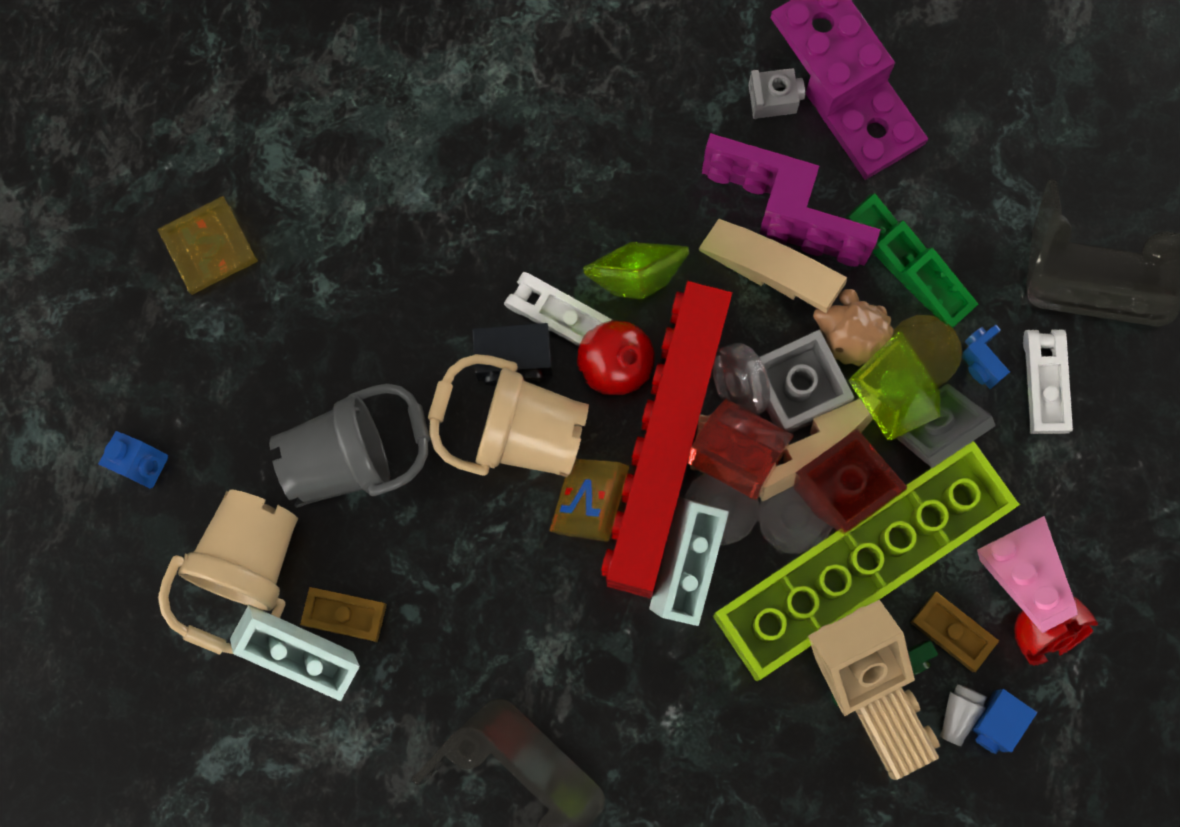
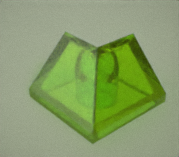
[583,242,689,299]
[848,332,941,440]

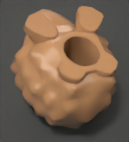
[813,289,894,367]

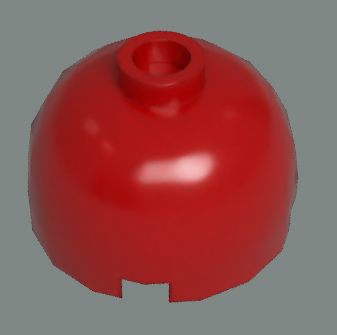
[577,320,655,395]
[1014,597,1098,666]

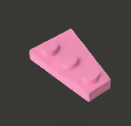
[977,516,1078,633]

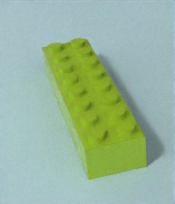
[713,441,1020,681]

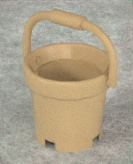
[428,354,589,477]
[158,490,298,655]

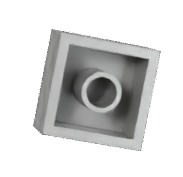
[748,330,854,438]

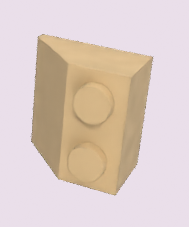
[808,600,915,716]

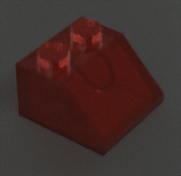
[688,399,794,501]
[794,429,907,535]

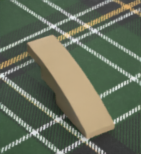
[699,219,847,313]
[756,389,885,501]

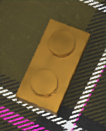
[300,587,387,642]
[910,592,999,672]

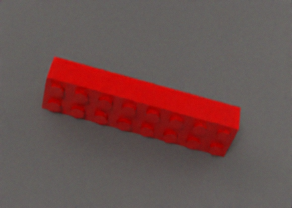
[601,281,732,599]

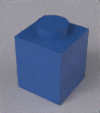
[971,689,1037,754]

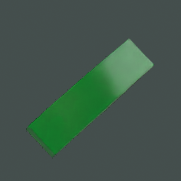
[844,193,978,329]

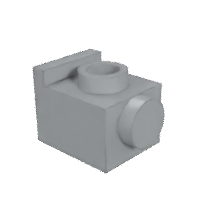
[748,68,805,119]

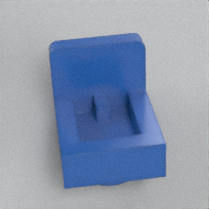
[960,325,1010,389]
[98,431,168,488]

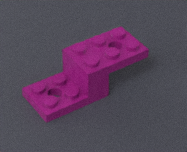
[771,0,928,180]
[702,133,881,267]

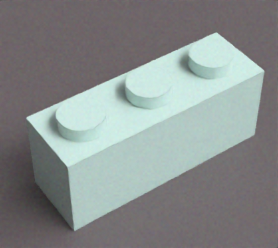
[649,497,729,626]
[230,605,360,701]

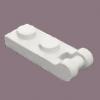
[504,272,612,346]
[1023,330,1073,434]

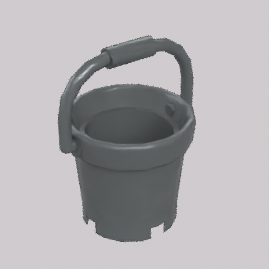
[269,383,431,508]

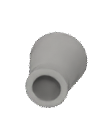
[940,684,987,746]

